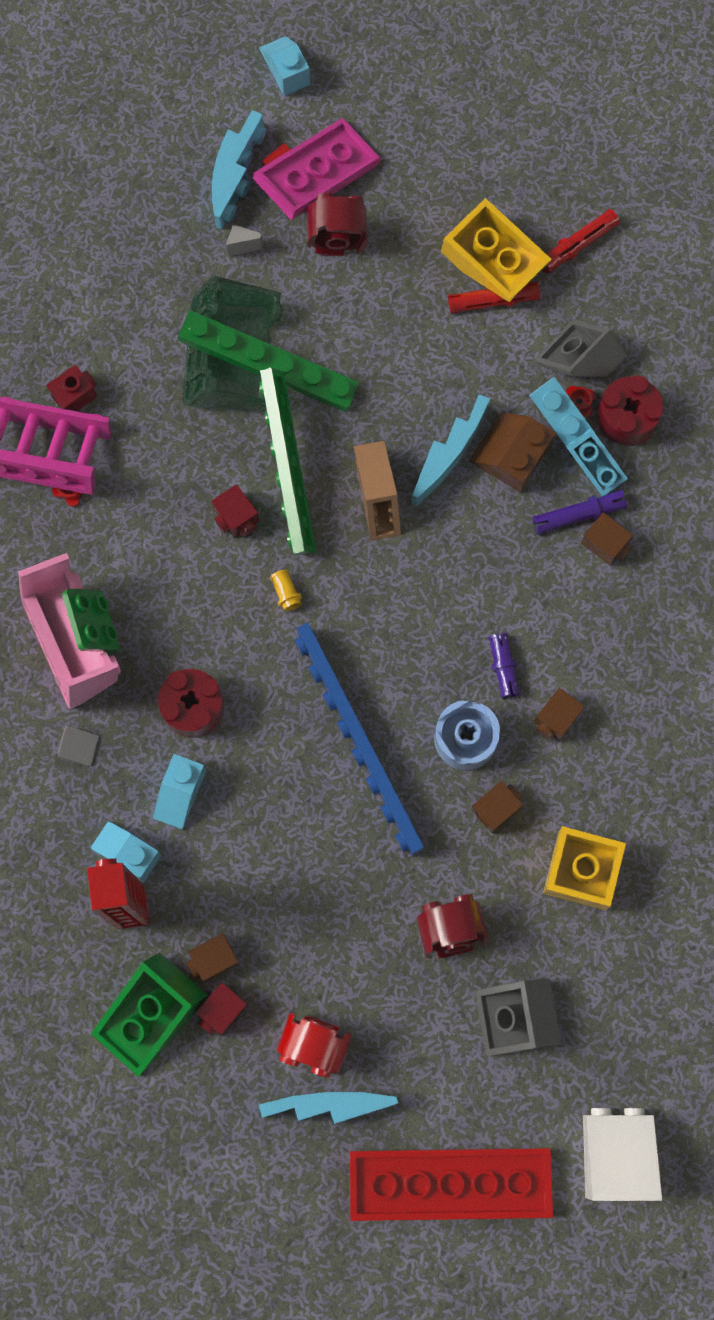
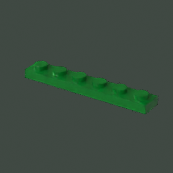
[177,310,359,412]
[259,368,317,555]

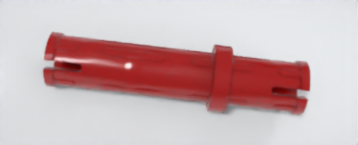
[543,209,620,274]
[448,281,540,314]

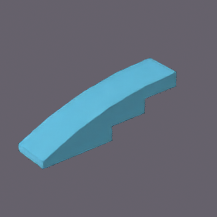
[411,395,490,506]
[258,1092,398,1124]

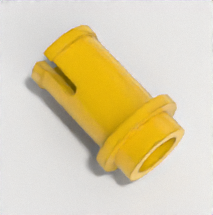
[270,569,302,612]

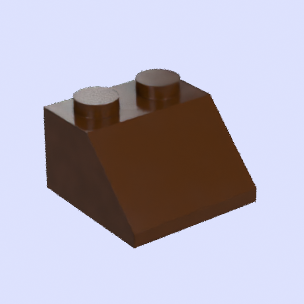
[469,412,556,493]

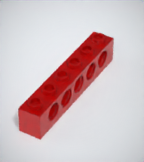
[87,858,150,929]

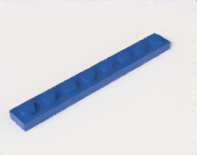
[294,622,424,857]

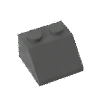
[475,978,561,1057]

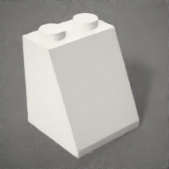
[583,1108,662,1201]

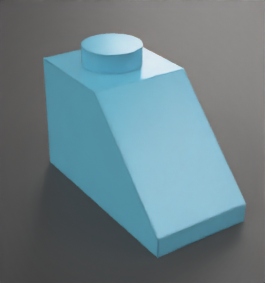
[259,36,310,96]
[153,754,206,830]
[91,821,162,882]

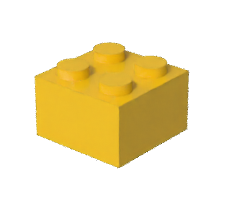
[543,826,626,911]

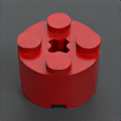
[276,1012,352,1078]

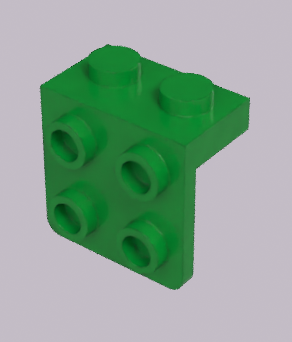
[62,589,120,655]

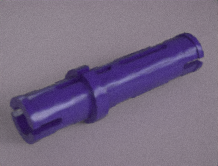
[532,490,627,535]

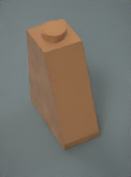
[354,441,401,541]

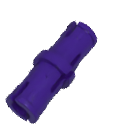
[488,633,521,699]

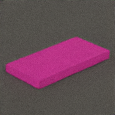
[253,118,381,221]

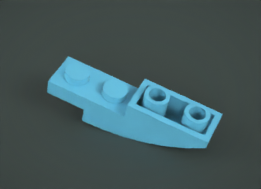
[212,110,266,230]
[529,377,628,496]

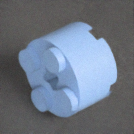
[434,701,500,770]

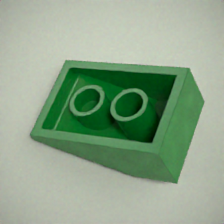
[91,952,208,1078]

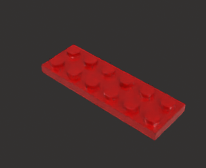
[349,1148,553,1221]

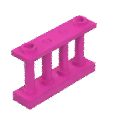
[0,397,111,495]

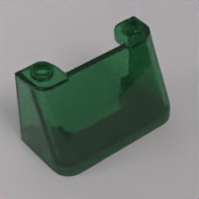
[183,275,283,412]

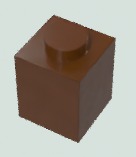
[581,512,633,566]
[534,687,585,741]
[471,781,523,834]
[186,933,240,983]

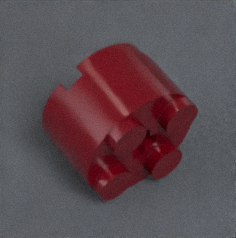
[307,192,368,256]
[597,375,663,446]
[158,669,224,738]
[416,894,490,959]

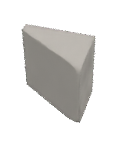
[226,225,263,257]
[58,726,99,766]

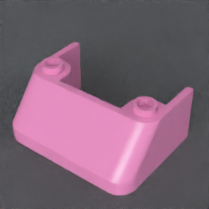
[18,553,121,709]

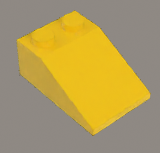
[441,198,551,302]

